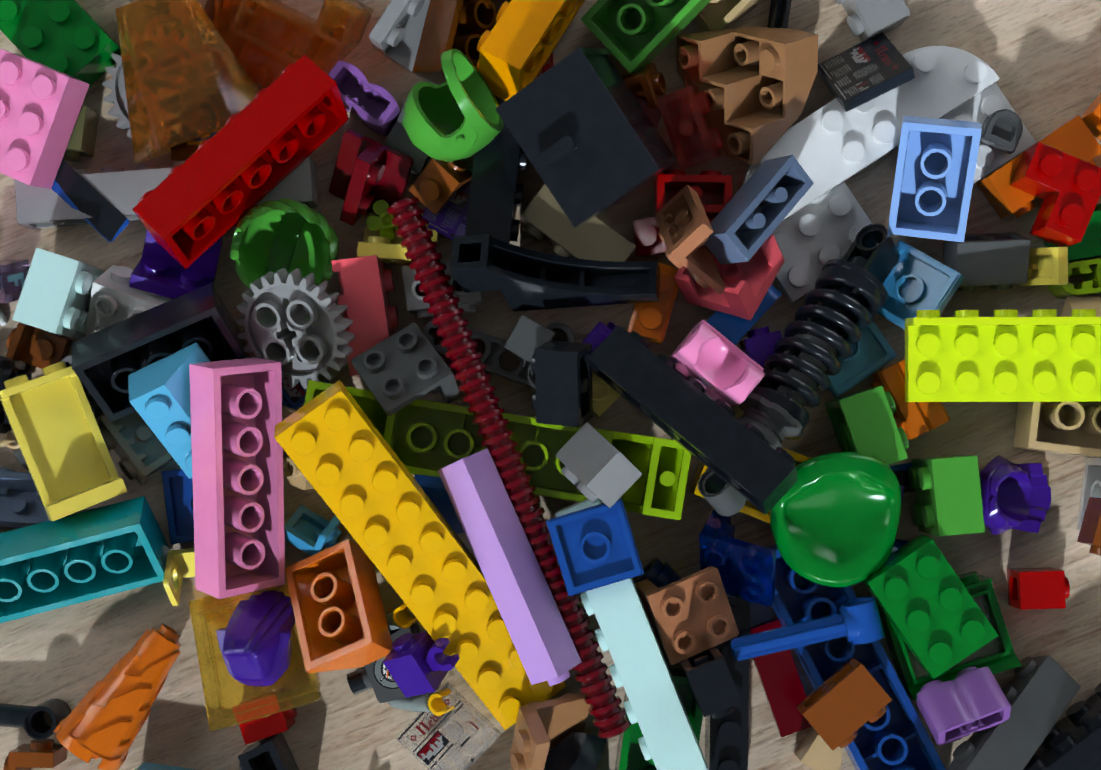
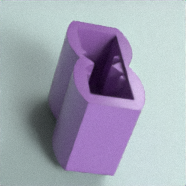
[328,61,401,136]
[917,666,1011,746]

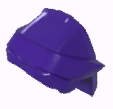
[979,455,1051,535]
[216,590,296,687]

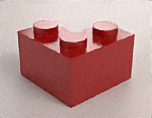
[1010,142,1101,247]

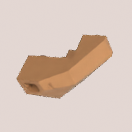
[676,27,818,165]

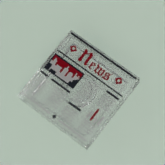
[396,682,501,770]

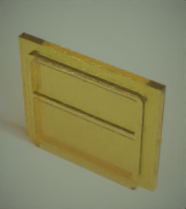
[189,573,322,732]

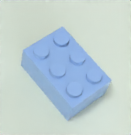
[887,115,982,242]

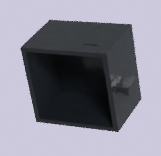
[496,47,680,228]

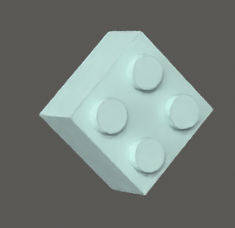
[12,247,105,339]

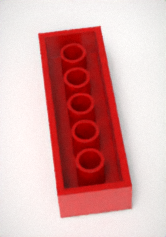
[132,54,349,269]

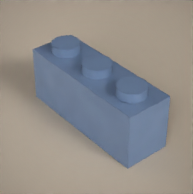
[704,155,814,265]

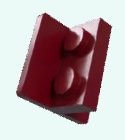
[329,129,414,226]

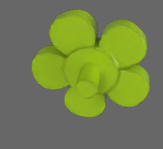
[366,199,398,241]

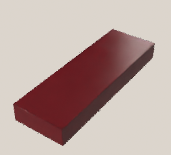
[750,618,812,737]

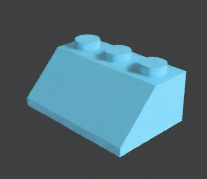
[128,342,211,479]

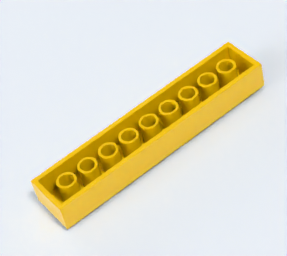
[274,380,566,730]

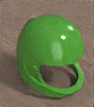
[402,49,503,162]

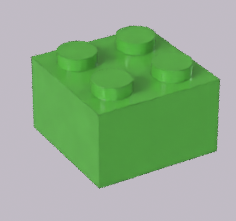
[824,386,909,465]
[908,455,985,536]

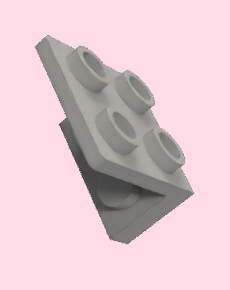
[369,0,437,85]

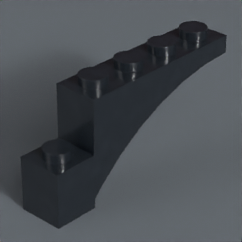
[449,234,660,311]

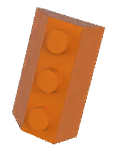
[285,539,392,673]

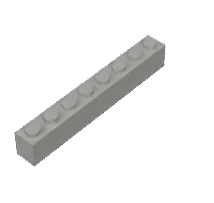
[15,157,319,229]

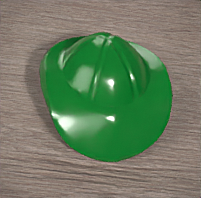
[770,452,901,587]

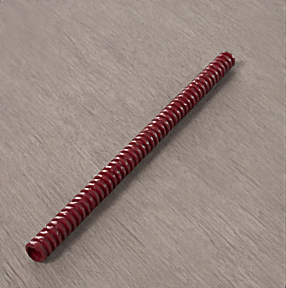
[387,197,631,739]

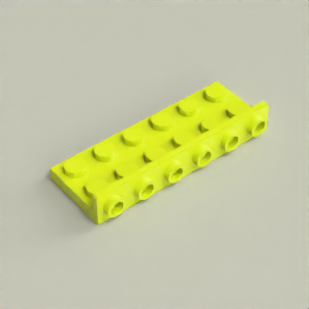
[905,309,1101,402]

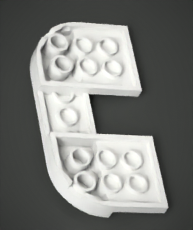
[742,46,1036,303]

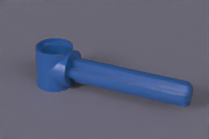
[730,597,885,661]

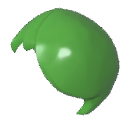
[230,198,339,288]

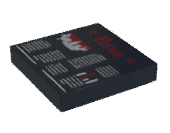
[818,32,915,112]

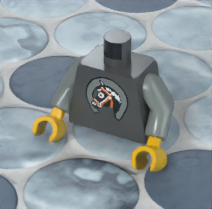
[347,603,455,716]

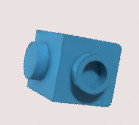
[284,504,343,556]

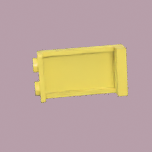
[0,361,128,521]

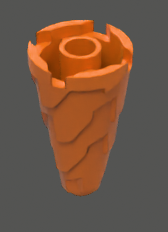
[53,624,181,770]

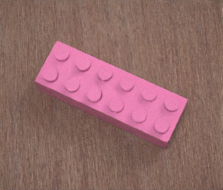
[189,357,285,599]

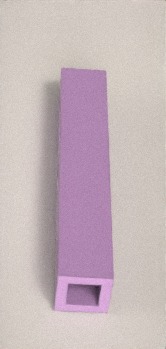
[437,448,582,686]

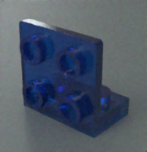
[699,509,776,607]

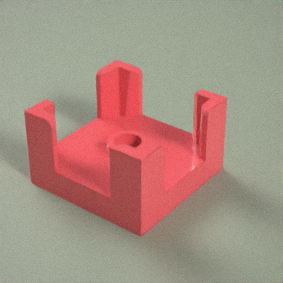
[674,219,785,320]

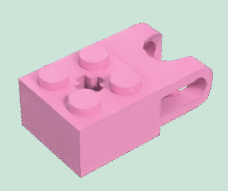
[669,319,765,406]

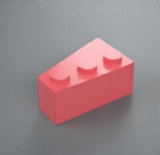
[331,255,399,378]

